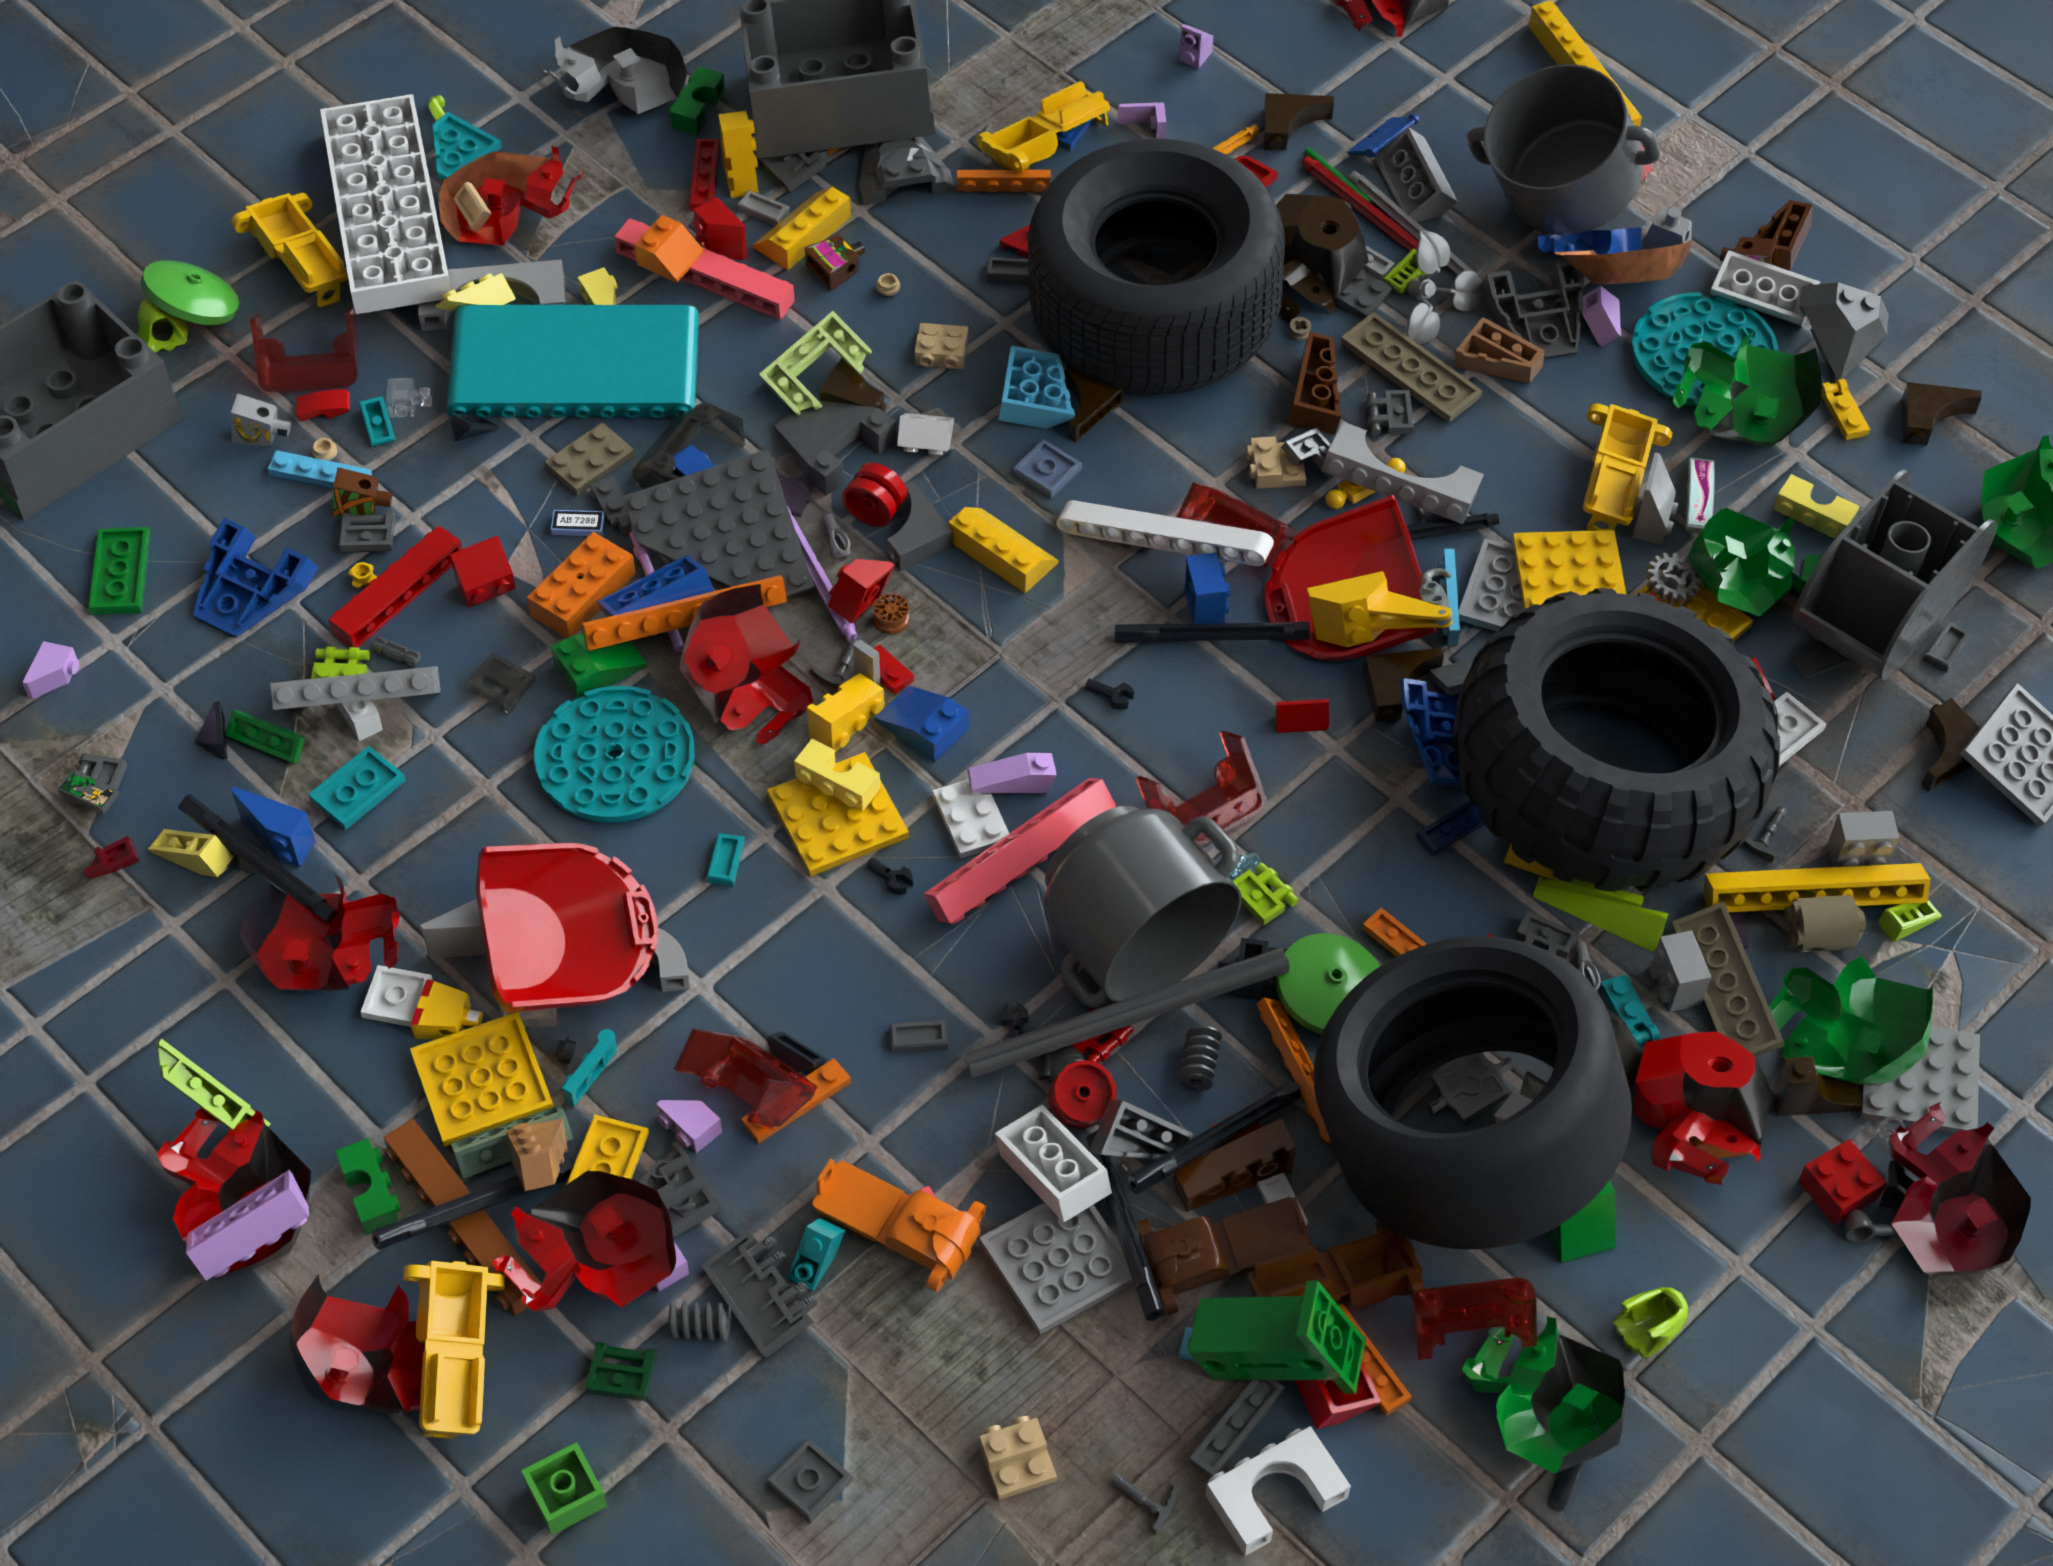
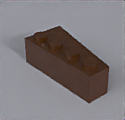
[1287,331,1342,435]
[1173,1118,1296,1212]

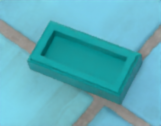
[706,833,745,887]

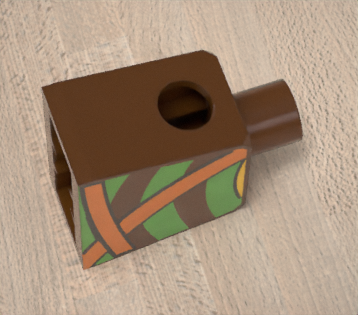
[333,467,393,517]

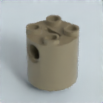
[1784,895,1866,953]

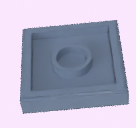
[1012,439,1082,498]

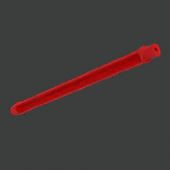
[1302,156,1419,252]

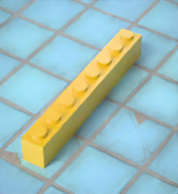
[1528,0,1642,126]
[1703,863,1930,912]

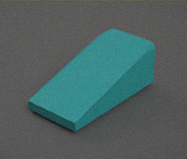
[359,396,396,447]

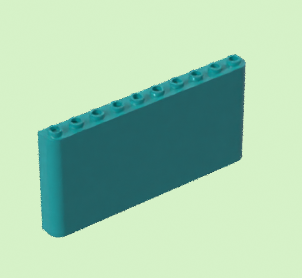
[446,305,699,418]

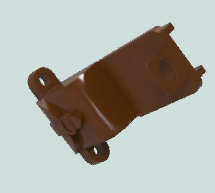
[1137,1197,1311,1316]
[1248,1220,1426,1308]

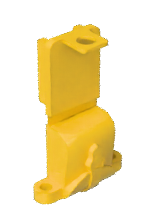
[976,81,1110,173]
[231,193,348,307]
[1582,403,1672,531]
[403,1261,505,1439]

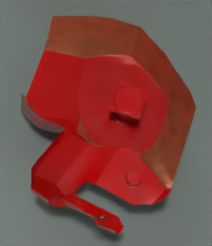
[439,145,584,246]

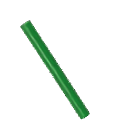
[1303,147,1372,204]

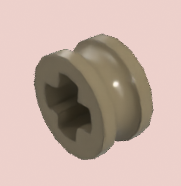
[1289,317,1311,341]

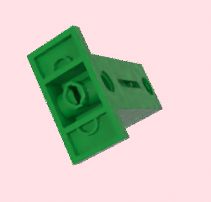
[1188,1281,1366,1394]

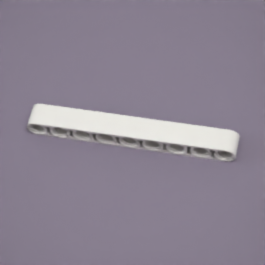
[1056,500,1274,566]

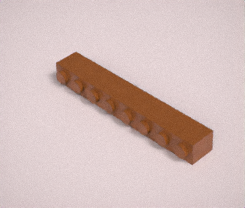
[383,1118,541,1316]

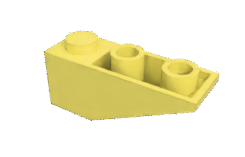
[436,273,516,311]

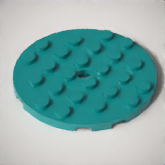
[1631,293,1779,407]
[534,686,695,823]

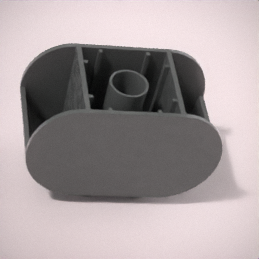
[1792,469,1997,680]

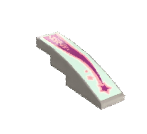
[1685,457,1715,533]

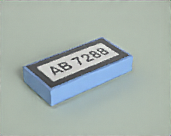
[551,510,605,536]

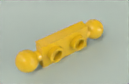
[1325,458,1406,509]

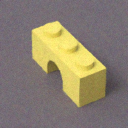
[1773,474,1860,539]
[794,739,880,811]

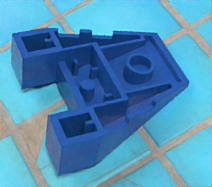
[193,517,319,637]

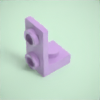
[1117,102,1166,139]

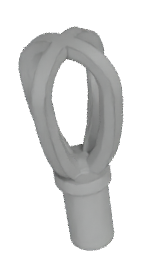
[824,514,851,558]
[1575,942,1601,993]

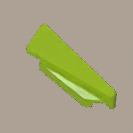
[1533,877,1668,952]
[155,1039,271,1130]

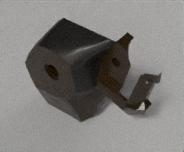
[1276,194,1369,323]

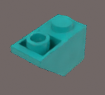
[787,1218,845,1291]

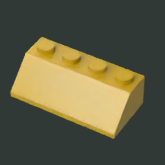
[753,186,851,270]
[948,507,1058,593]

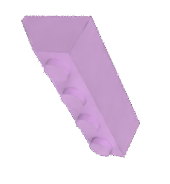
[186,1170,309,1280]

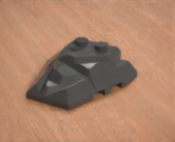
[859,137,955,205]

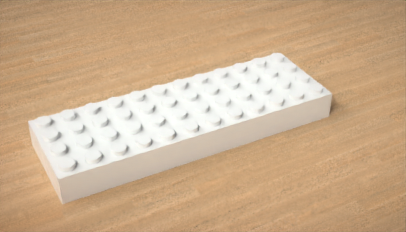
[320,94,451,314]

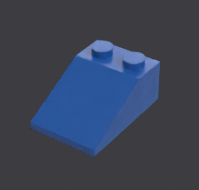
[875,685,969,763]
[231,787,315,867]

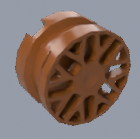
[873,594,909,635]

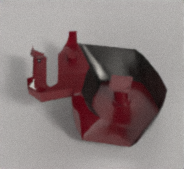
[1888,1102,2031,1275]

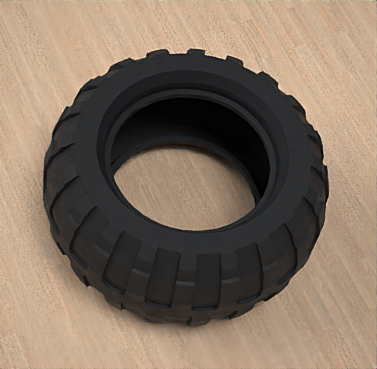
[1453,588,1780,892]

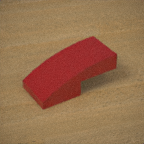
[296,389,350,422]

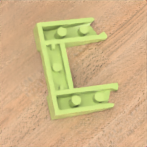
[759,311,872,416]

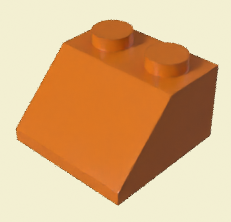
[634,215,704,283]

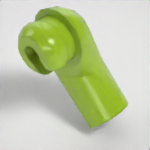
[428,95,445,122]

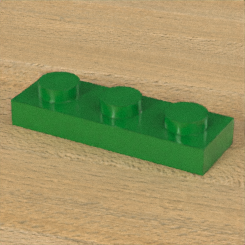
[225,710,306,763]

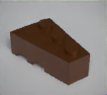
[1753,200,1813,271]

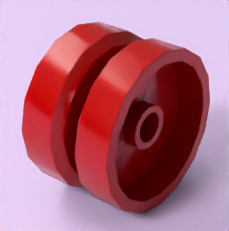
[842,462,907,527]
[1048,1060,1116,1129]

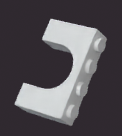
[1206,1426,1351,1556]

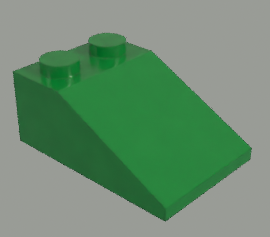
[551,634,648,698]

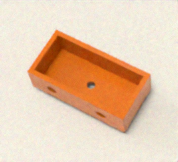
[527,532,636,638]

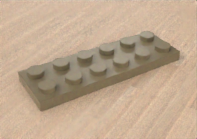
[1340,312,1483,423]
[1672,901,1785,1058]

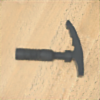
[810,639,857,689]
[1743,806,1787,862]
[1111,1473,1179,1535]

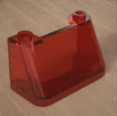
[1411,1278,1537,1360]

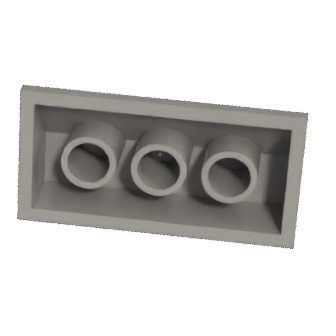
[1374,127,1458,222]

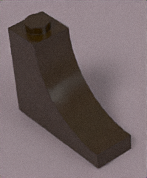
[1263,93,1334,150]
[820,357,887,413]
[1064,366,1124,443]
[1902,382,1982,445]
[1363,647,1444,722]
[1922,698,1980,792]
[1771,1056,1863,1117]

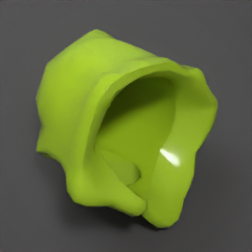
[136,297,188,353]

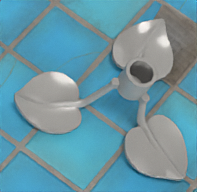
[1406,231,1483,345]

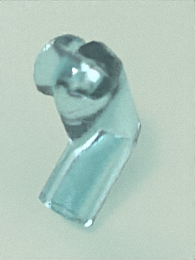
[1228,853,1261,881]

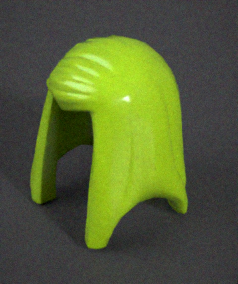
[1613,1287,1688,1359]

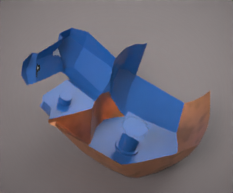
[1538,227,1692,284]

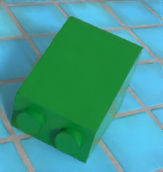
[1547,1180,1616,1264]

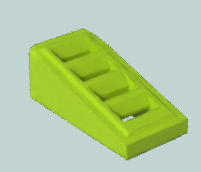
[1383,248,1426,294]
[1878,900,1942,941]

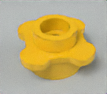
[348,562,377,588]

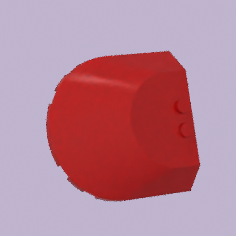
[1265,495,1436,661]
[475,843,658,1013]

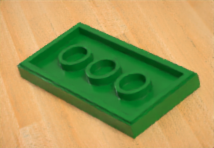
[88,527,151,615]

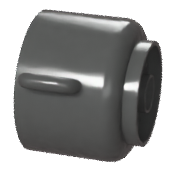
[1466,64,1660,235]
[1044,806,1241,1010]

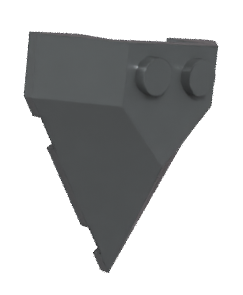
[1799,282,1889,382]

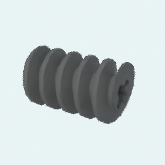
[1178,1025,1222,1090]
[668,1301,731,1341]

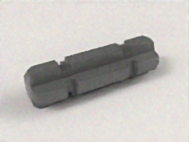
[371,636,421,667]

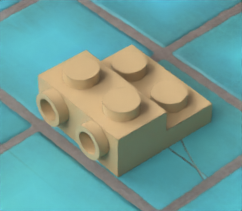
[915,323,968,369]
[1246,436,1306,489]
[979,1416,1057,1500]

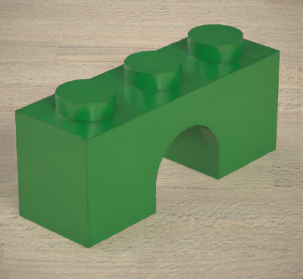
[669,67,725,136]
[335,1138,401,1235]

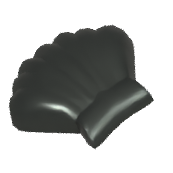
[1038,1045,1084,1083]

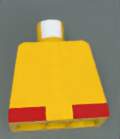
[410,979,483,1040]

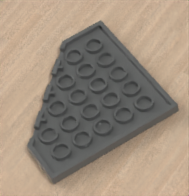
[623,449,815,599]

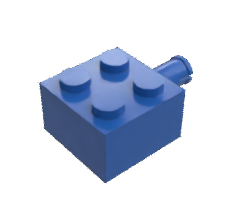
[1184,552,1230,624]

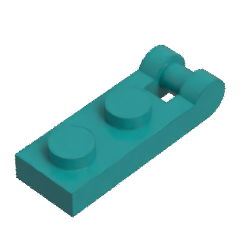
[1600,974,1660,1048]
[562,1029,617,1107]

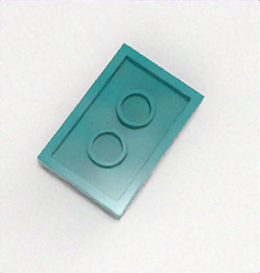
[308,745,406,830]

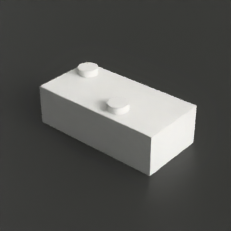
[995,1105,1112,1222]

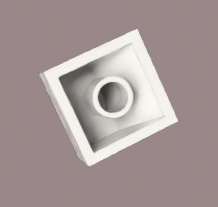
[897,413,954,455]

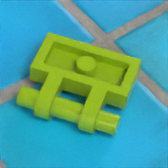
[311,646,370,679]
[1233,862,1299,925]

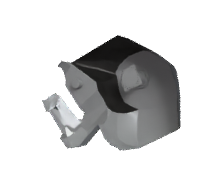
[539,27,687,114]

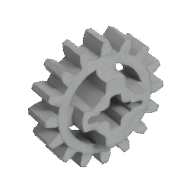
[1644,553,1702,605]

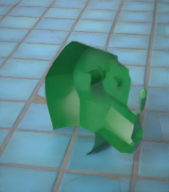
[1980,435,2053,569]
[1688,508,1826,616]
[1769,955,1933,1085]

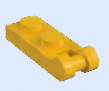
[1821,379,1870,440]

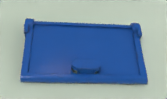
[1347,114,1420,158]

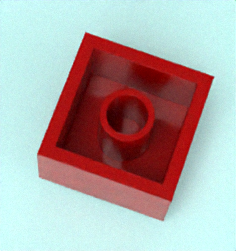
[1798,1139,1887,1225]

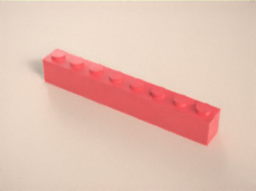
[614,218,795,320]
[924,778,1116,924]

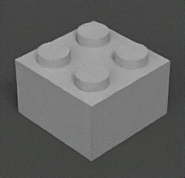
[1827,811,1899,867]
[1650,930,1711,1012]

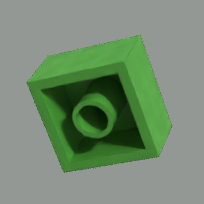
[521,1442,607,1536]

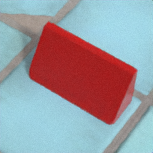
[1274,699,1329,733]

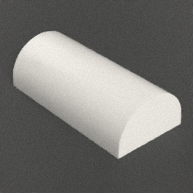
[1710,250,1820,326]

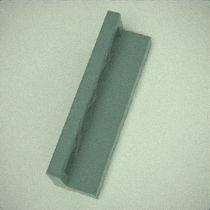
[450,1103,573,1179]

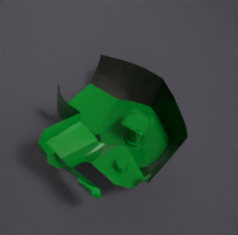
[1673,331,1822,447]

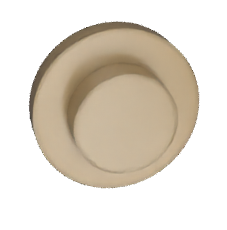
[876,273,900,296]
[312,438,337,461]

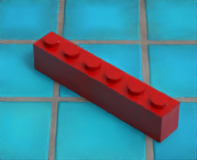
[328,525,462,647]

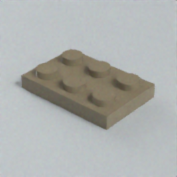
[545,422,635,496]

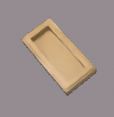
[453,182,492,231]

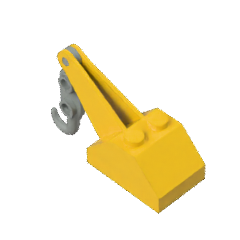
[1307,568,1453,647]

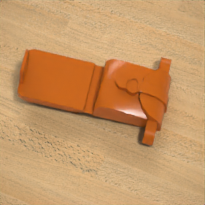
[813,1159,987,1293]

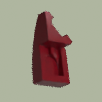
[84,836,140,878]

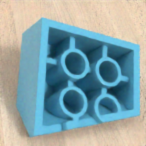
[998,345,1075,429]

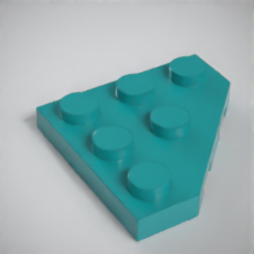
[433,112,502,181]

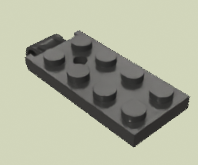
[1307,268,1393,320]

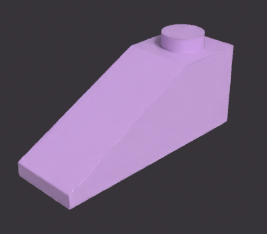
[967,753,1056,794]

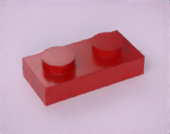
[873,644,914,695]

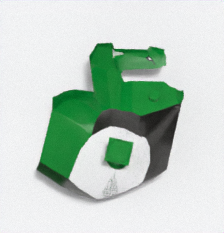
[1462,1317,1625,1474]

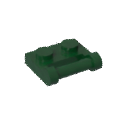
[585,1342,657,1401]

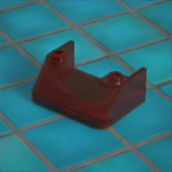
[250,307,359,392]
[1176,482,1298,568]
[1136,730,1267,846]
[674,1028,817,1129]

